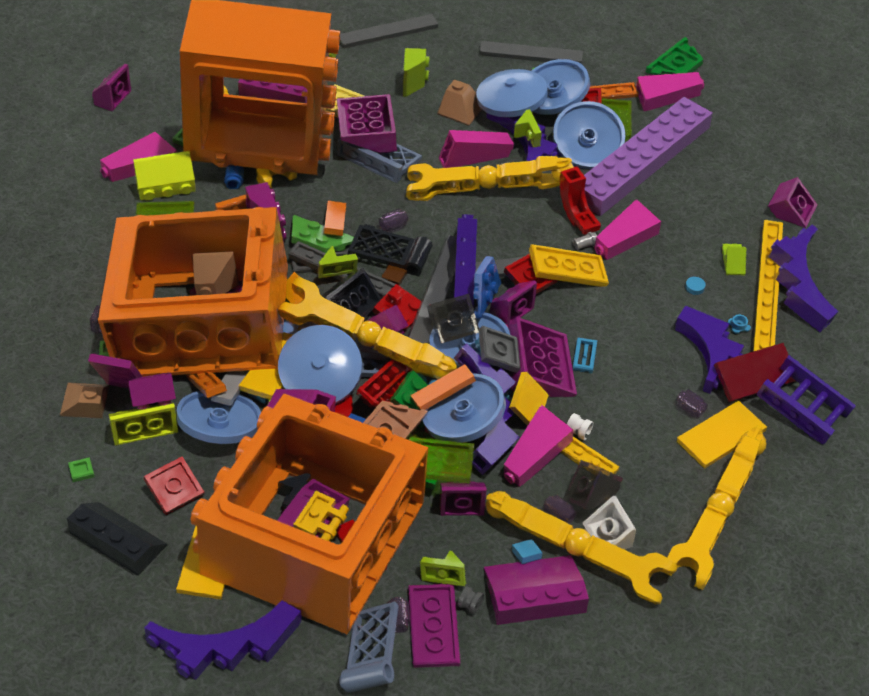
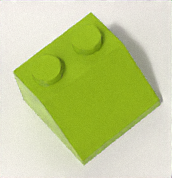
[403,48,429,97]

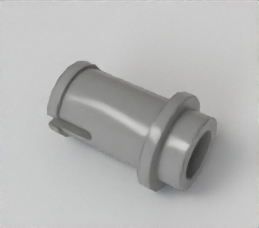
[573,232,597,251]

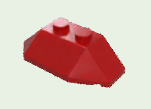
[356,359,412,410]

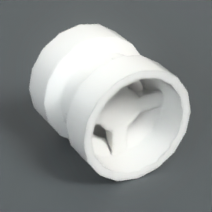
[567,413,594,441]

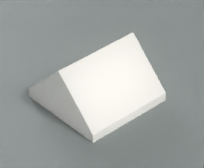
[583,495,636,550]

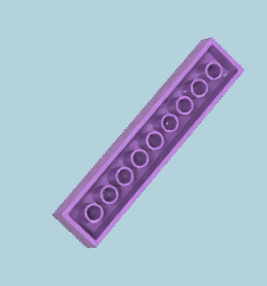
[584,97,713,216]

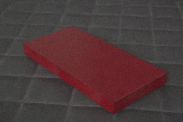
[714,342,796,402]

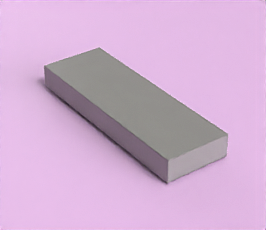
[211,370,250,406]

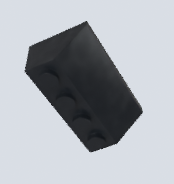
[321,268,381,317]
[67,502,167,576]

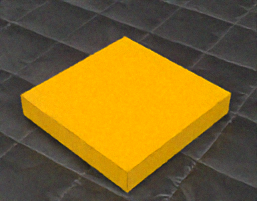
[509,372,549,426]

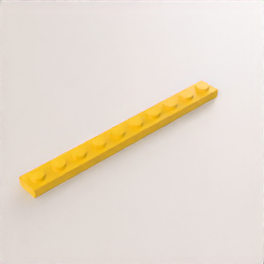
[753,220,783,351]

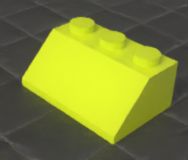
[133,151,196,200]
[109,401,178,446]

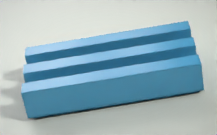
[573,338,597,373]

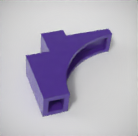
[675,306,744,394]

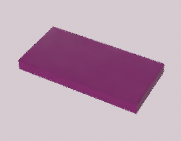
[88,354,143,389]
[409,584,460,668]

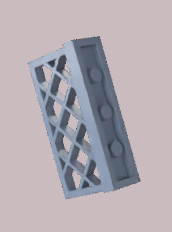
[337,138,422,183]

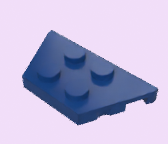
[473,256,501,318]

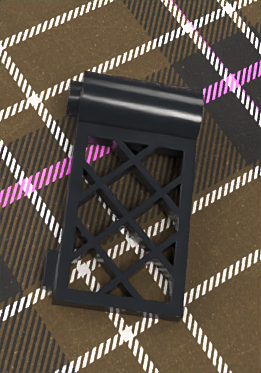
[348,224,433,276]

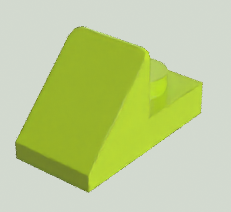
[514,109,542,148]
[722,244,746,275]
[318,246,358,278]
[420,551,466,586]

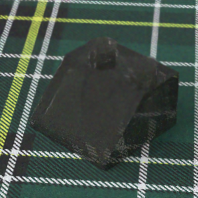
[427,294,479,344]
[563,460,623,510]

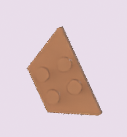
[363,401,428,439]

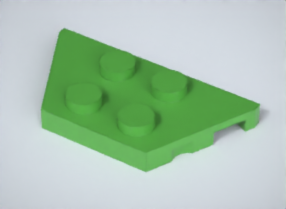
[291,215,354,253]

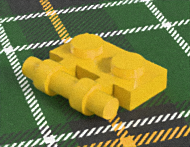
[293,491,349,541]

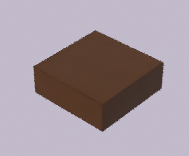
[381,265,407,286]

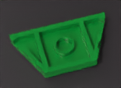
[646,37,703,75]

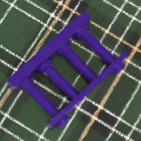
[756,355,856,445]

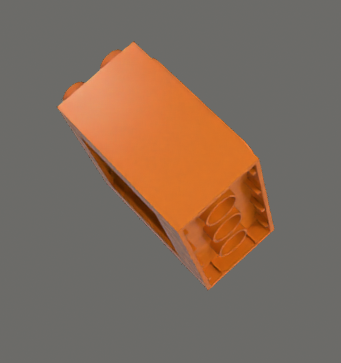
[180,0,340,175]
[98,207,288,377]
[191,394,428,635]

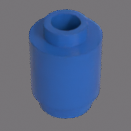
[224,165,244,189]

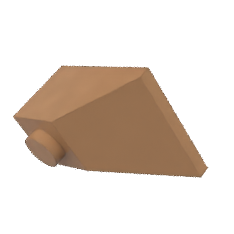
[438,80,482,126]
[193,252,239,295]
[60,383,109,418]

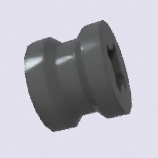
[457,586,484,614]

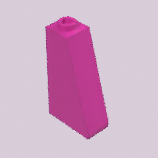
[636,72,704,111]
[439,130,514,168]
[100,132,177,182]
[595,200,661,260]
[504,405,573,487]

